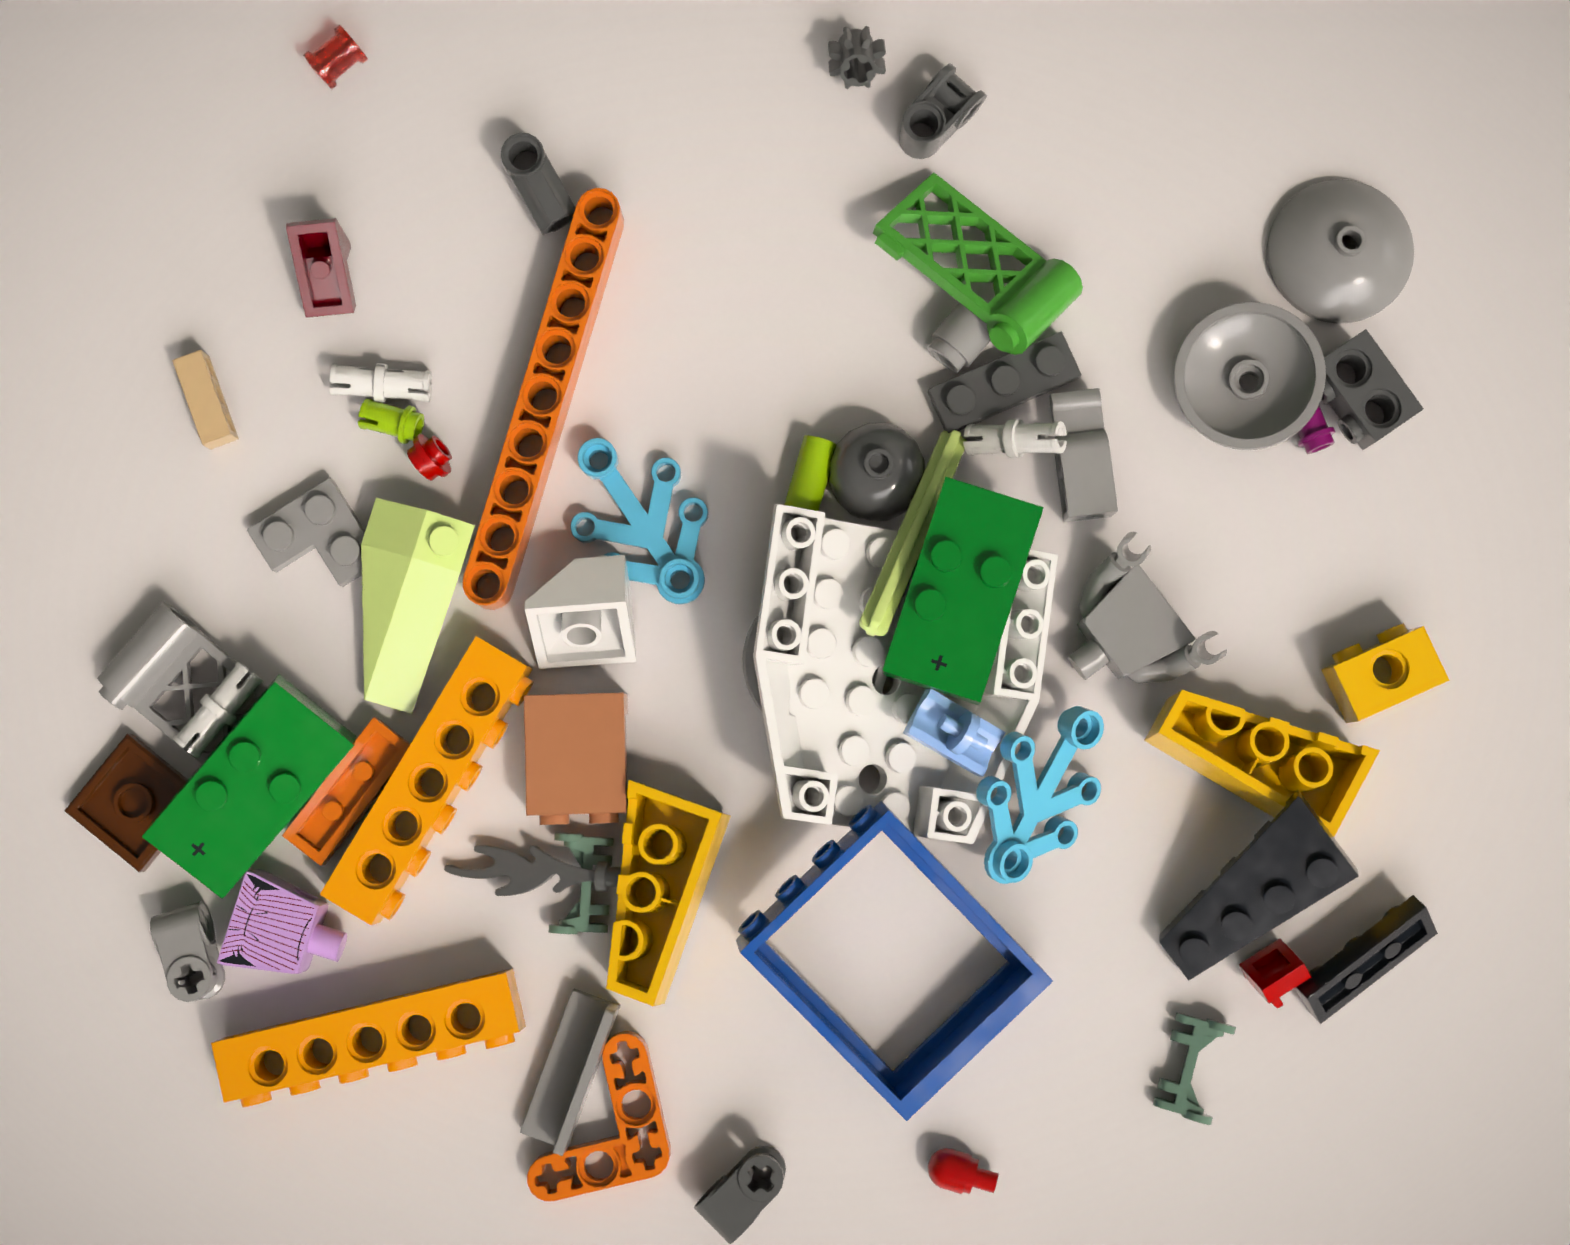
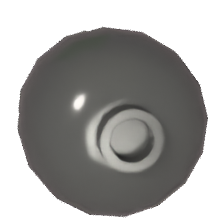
[829,423,925,521]

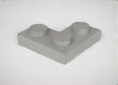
[247,478,365,587]

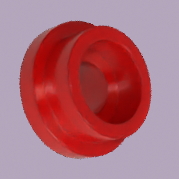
[407,434,452,481]

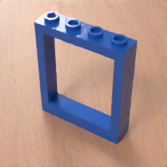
[736,801,1053,1121]

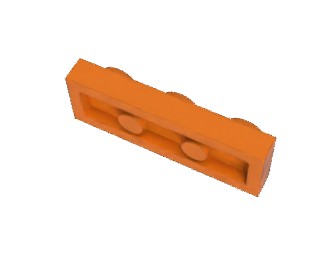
[282,717,411,866]

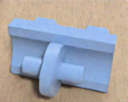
[903,688,1006,777]

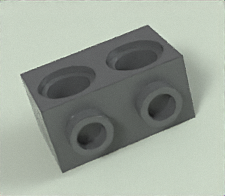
[1320,329,1424,450]

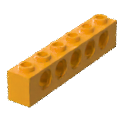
[320,636,534,925]
[211,968,526,1107]

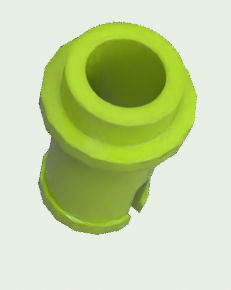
[358,398,424,444]

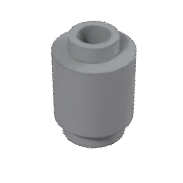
[928,302,991,373]

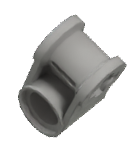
[150,901,225,1002]

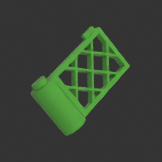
[873,172,1083,355]

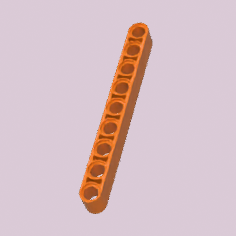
[463,188,624,610]

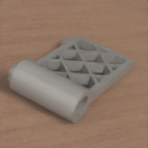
[97,602,267,764]

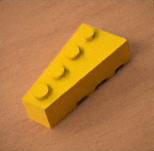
[1144,690,1380,837]
[606,780,731,1006]

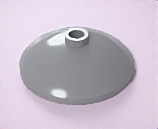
[1267,179,1414,324]
[1174,302,1326,450]

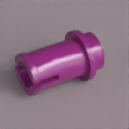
[1297,406,1336,454]

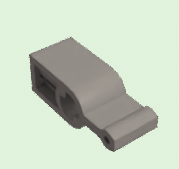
[1049,388,1118,523]

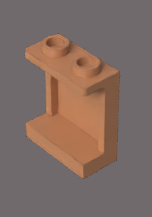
[524,692,628,825]

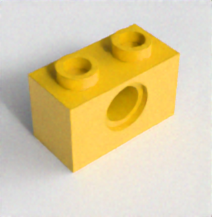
[1321,623,1449,723]

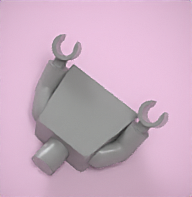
[1068,532,1227,683]

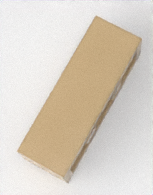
[172,350,239,450]

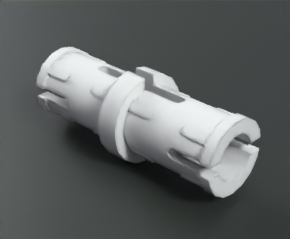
[329,363,432,403]
[964,419,1067,458]
[173,661,263,758]

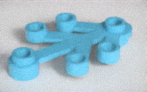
[570,438,708,604]
[976,706,1104,884]

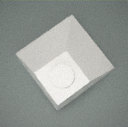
[525,555,636,669]

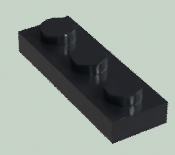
[1296,895,1438,1024]

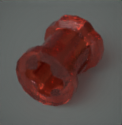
[303,25,368,90]

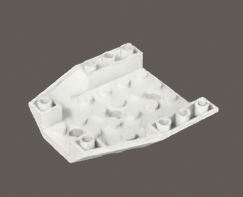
[753,504,1058,844]

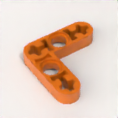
[527,1031,671,1201]

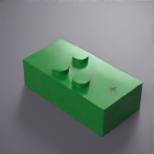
[882,477,1044,706]
[142,674,356,899]

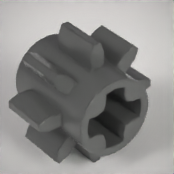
[828,26,886,89]

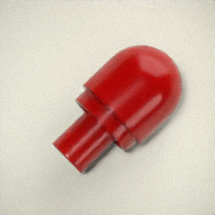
[928,1148,999,1194]

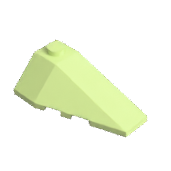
[361,498,475,714]

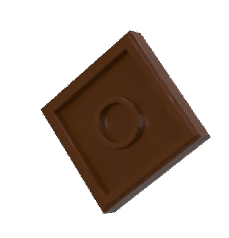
[64,734,188,873]

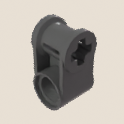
[899,63,987,159]
[694,1146,786,1244]

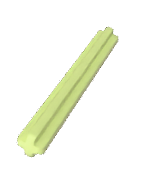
[859,430,967,637]

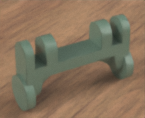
[548,833,614,934]
[1153,1013,1236,1125]

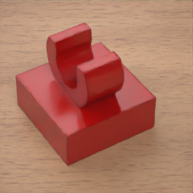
[1239,938,1311,1008]

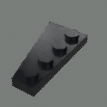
[1159,790,1359,981]

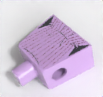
[217,869,347,974]

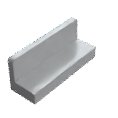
[520,988,621,1156]

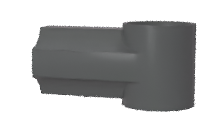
[501,133,576,235]

